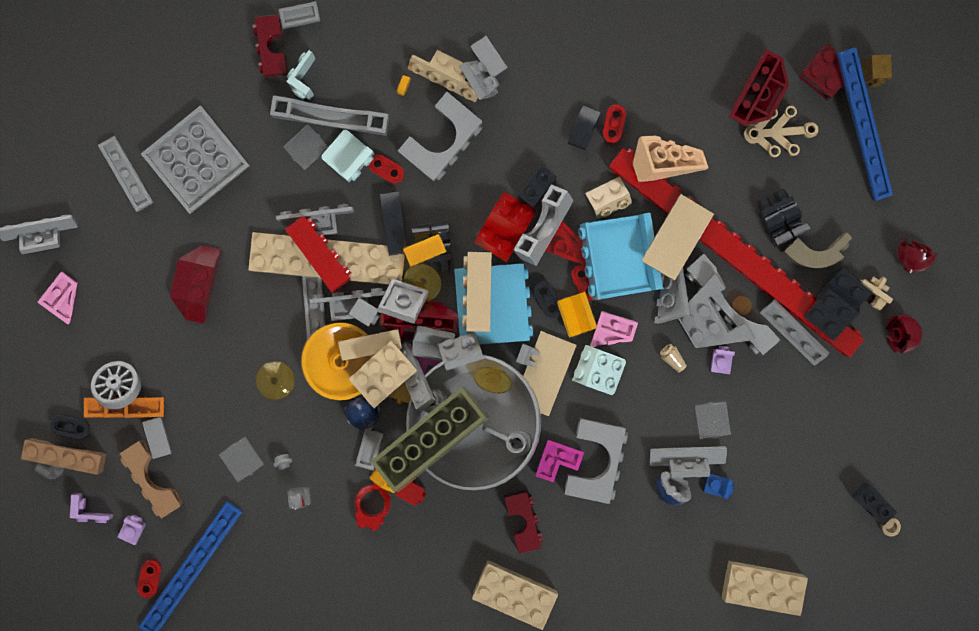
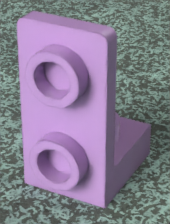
[70,493,113,523]

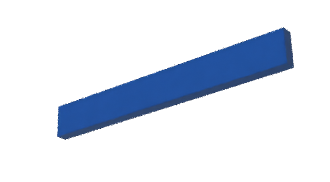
[836,47,893,201]
[139,500,243,631]

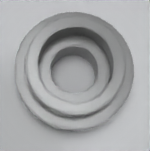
[273,454,292,470]

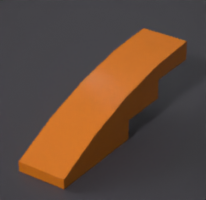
[84,397,164,418]

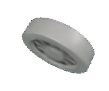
[91,361,141,409]

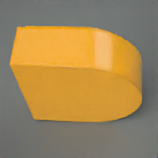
[397,75,411,96]

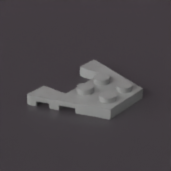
[678,272,755,348]

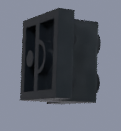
[804,267,873,341]

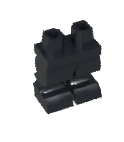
[758,188,811,247]
[411,221,452,274]

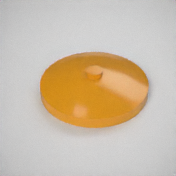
[301,323,375,400]

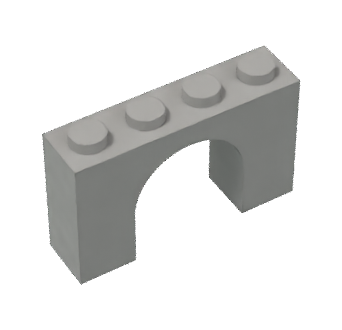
[398,92,483,182]
[563,418,628,504]

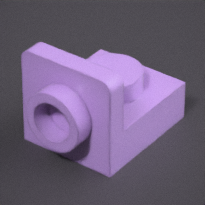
[710,346,735,374]
[118,515,146,545]

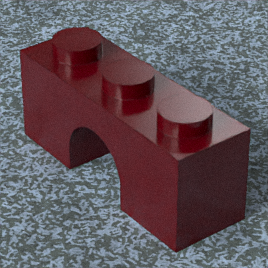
[253,14,288,78]
[504,490,543,554]

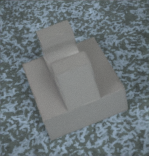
[516,344,540,367]

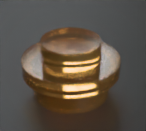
[732,296,752,315]

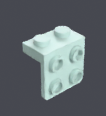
[287,50,315,101]
[322,130,374,183]
[572,345,626,395]

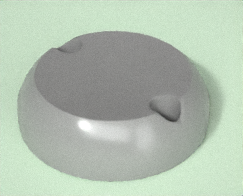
[406,355,541,490]

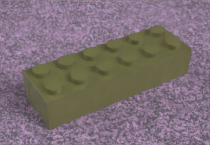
[370,387,490,493]

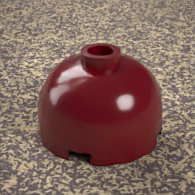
[897,239,938,274]
[886,315,923,354]

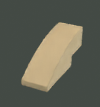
[338,329,402,361]

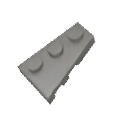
[654,268,690,324]

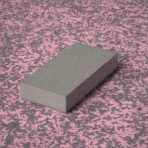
[279,1,320,29]
[470,36,508,76]
[142,417,172,459]
[355,430,384,471]

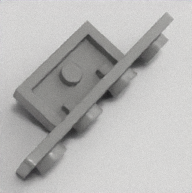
[276,204,354,235]
[0,215,78,254]
[309,288,386,321]
[649,446,727,478]

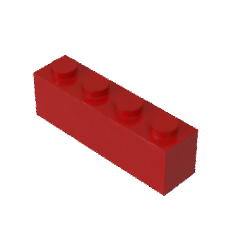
[285,216,351,293]

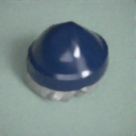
[345,394,380,430]
[656,472,691,506]

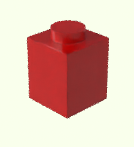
[395,481,426,506]

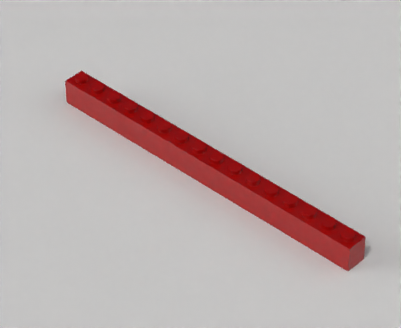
[608,148,864,358]

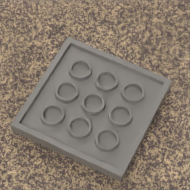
[141,105,250,214]

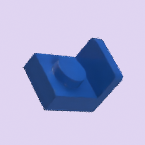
[703,474,734,499]

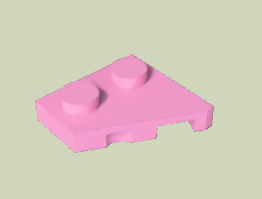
[38,272,78,324]
[590,311,638,347]

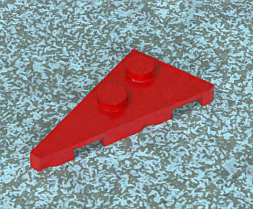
[545,221,586,266]

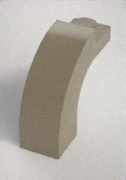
[781,233,852,269]

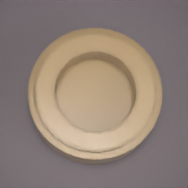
[880,517,901,537]

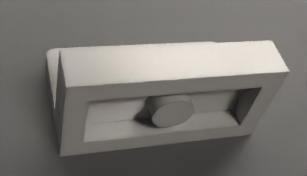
[411,326,455,361]

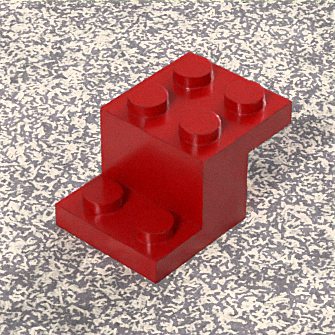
[474,192,536,262]

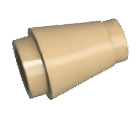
[660,344,687,373]

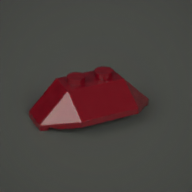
[729,49,789,126]
[170,245,222,324]
[380,301,458,340]

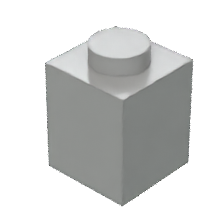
[349,298,380,327]

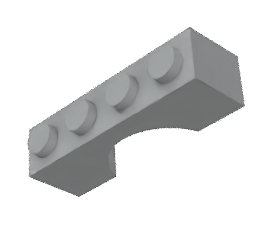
[514,185,573,266]

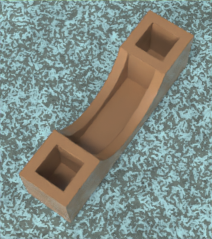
[21,438,106,475]
[120,440,184,519]

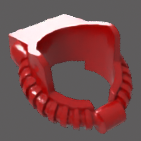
[354,483,391,531]

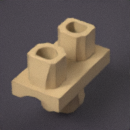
[860,277,893,310]

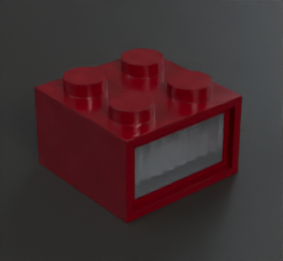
[798,43,844,101]

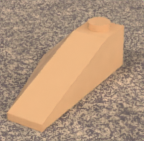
[633,136,708,182]

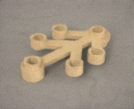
[744,106,818,158]

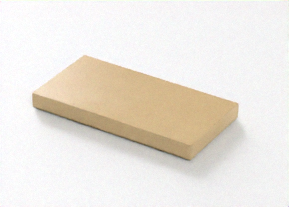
[641,194,714,281]
[523,331,576,416]

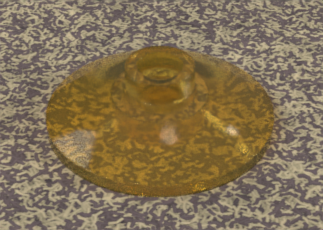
[404,264,441,301]
[256,361,295,400]
[474,366,512,394]

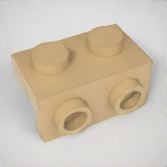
[585,176,632,220]

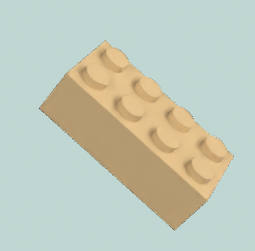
[462,252,492,332]
[472,560,558,630]
[721,561,808,616]

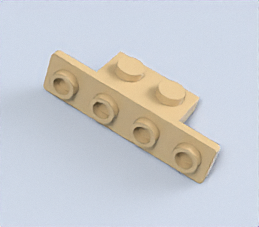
[408,50,478,102]

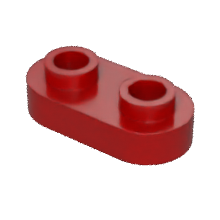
[602,105,626,143]
[368,154,404,184]
[571,265,592,301]
[137,559,162,598]

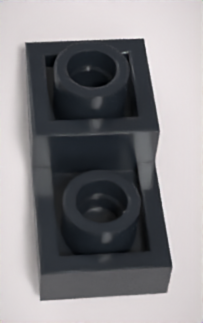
[568,106,601,150]

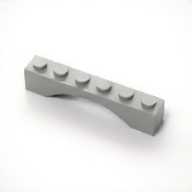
[270,96,389,136]
[684,254,780,355]

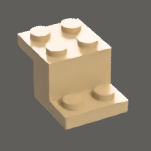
[349,341,417,408]

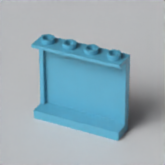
[578,213,663,301]
[454,264,533,344]

